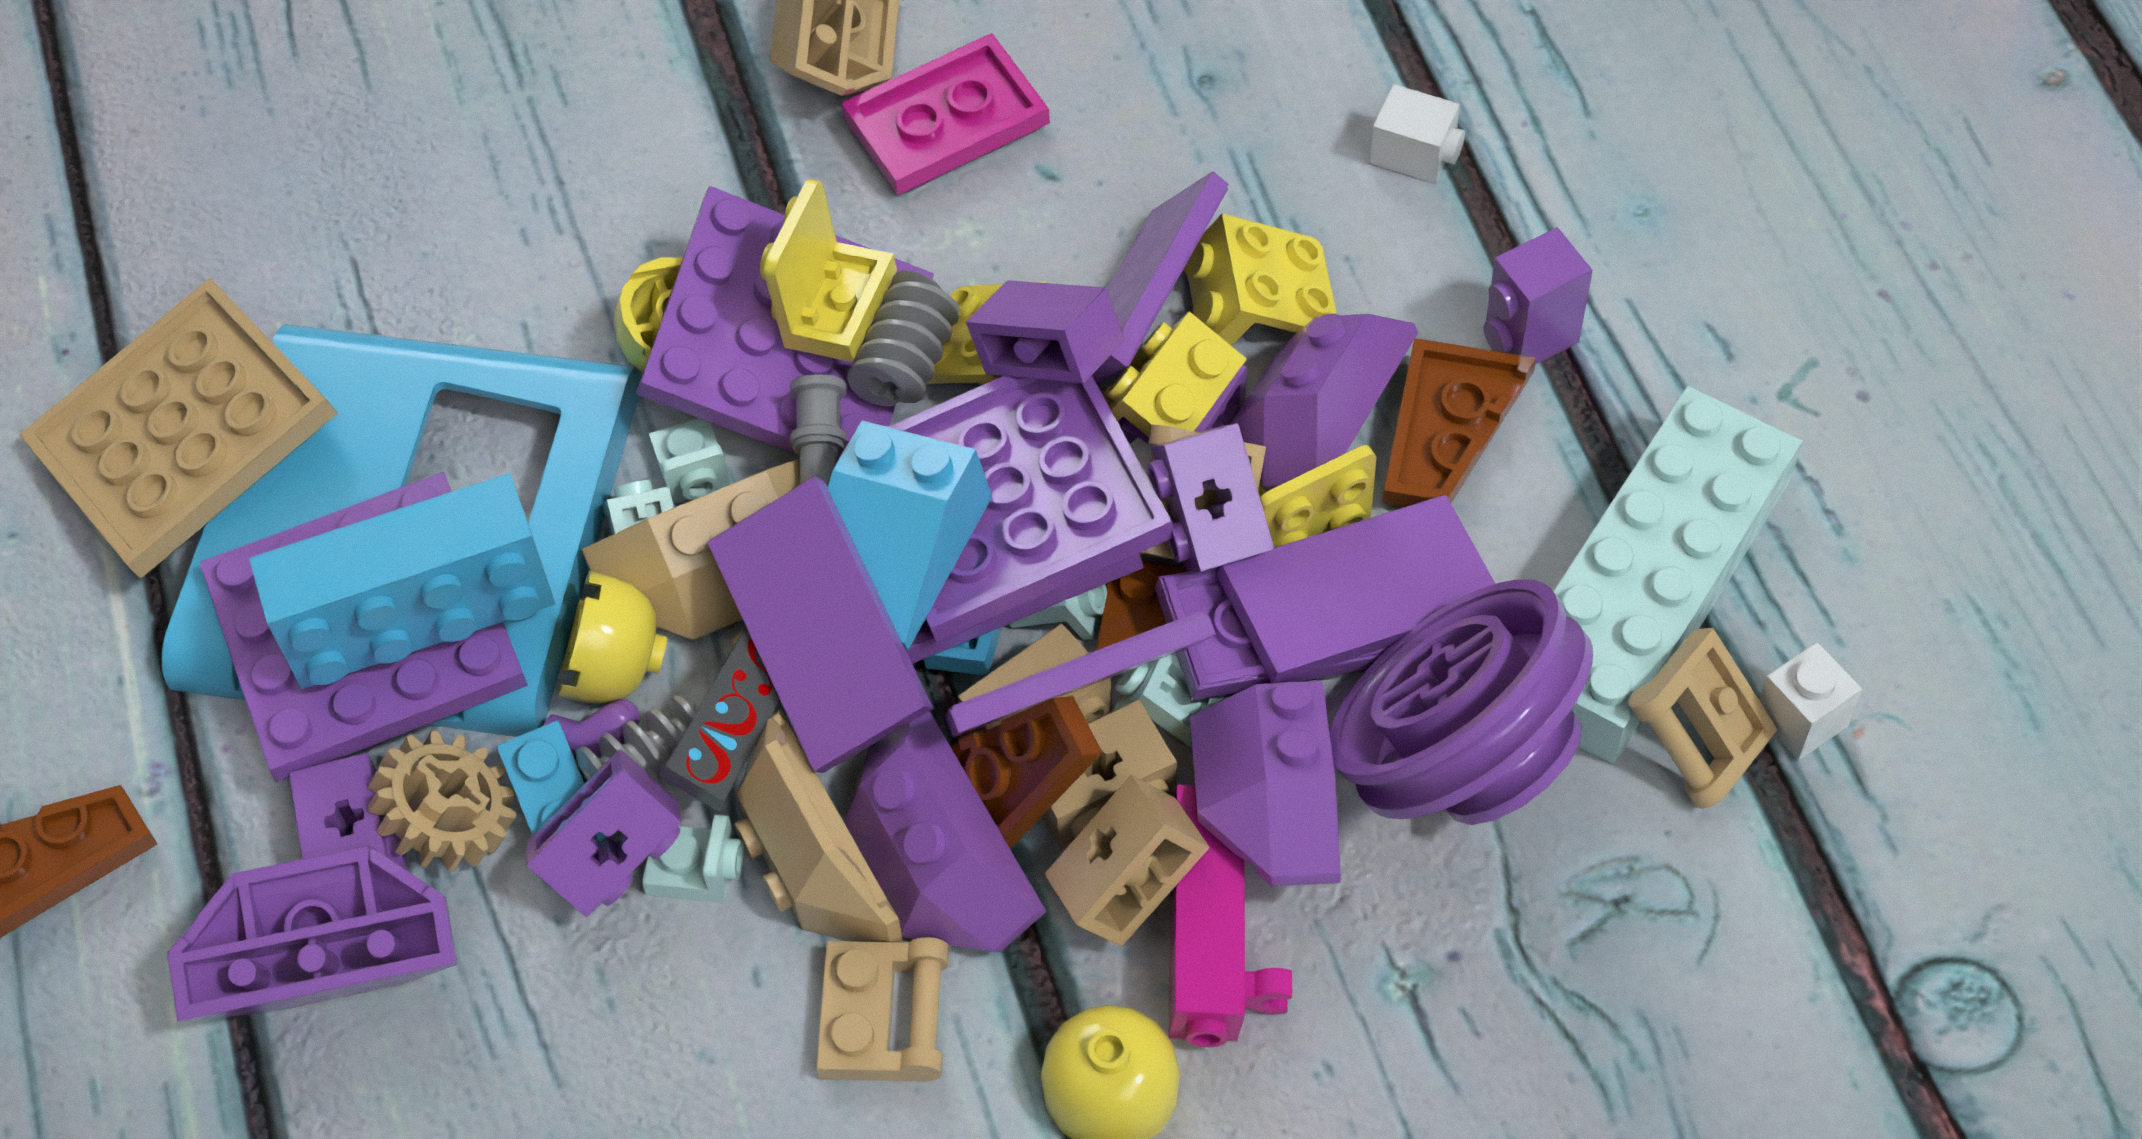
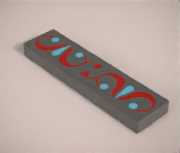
[659,625,780,810]

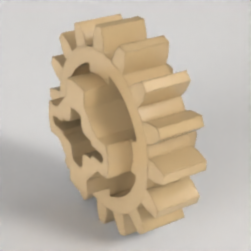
[368,731,516,871]

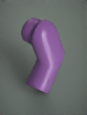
[544,699,641,758]

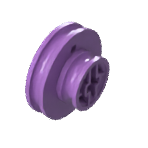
[1330,579,1593,825]

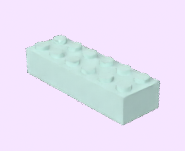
[1554,386,1803,765]

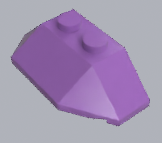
[1230,314,1418,492]
[1190,681,1341,887]
[844,711,1046,953]
[167,846,458,1022]

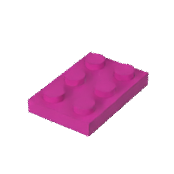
[841,33,1050,195]

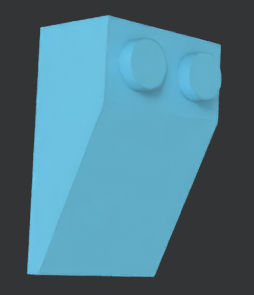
[827,420,992,651]

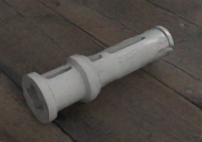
[790,374,847,487]

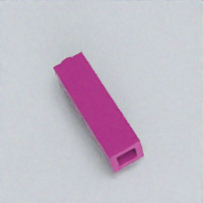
[1169,785,1292,1048]

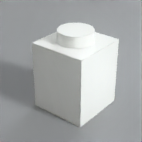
[1370,84,1465,184]
[1759,642,1863,761]

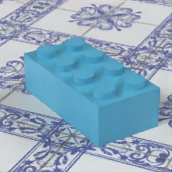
[249,473,556,689]

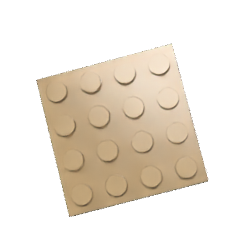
[19,278,338,579]

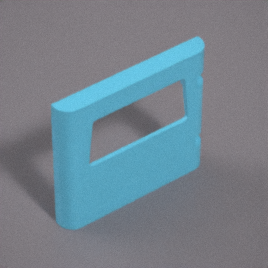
[162,324,642,737]

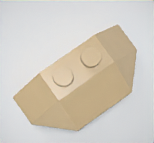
[769,0,899,96]
[581,458,800,641]
[734,708,903,942]

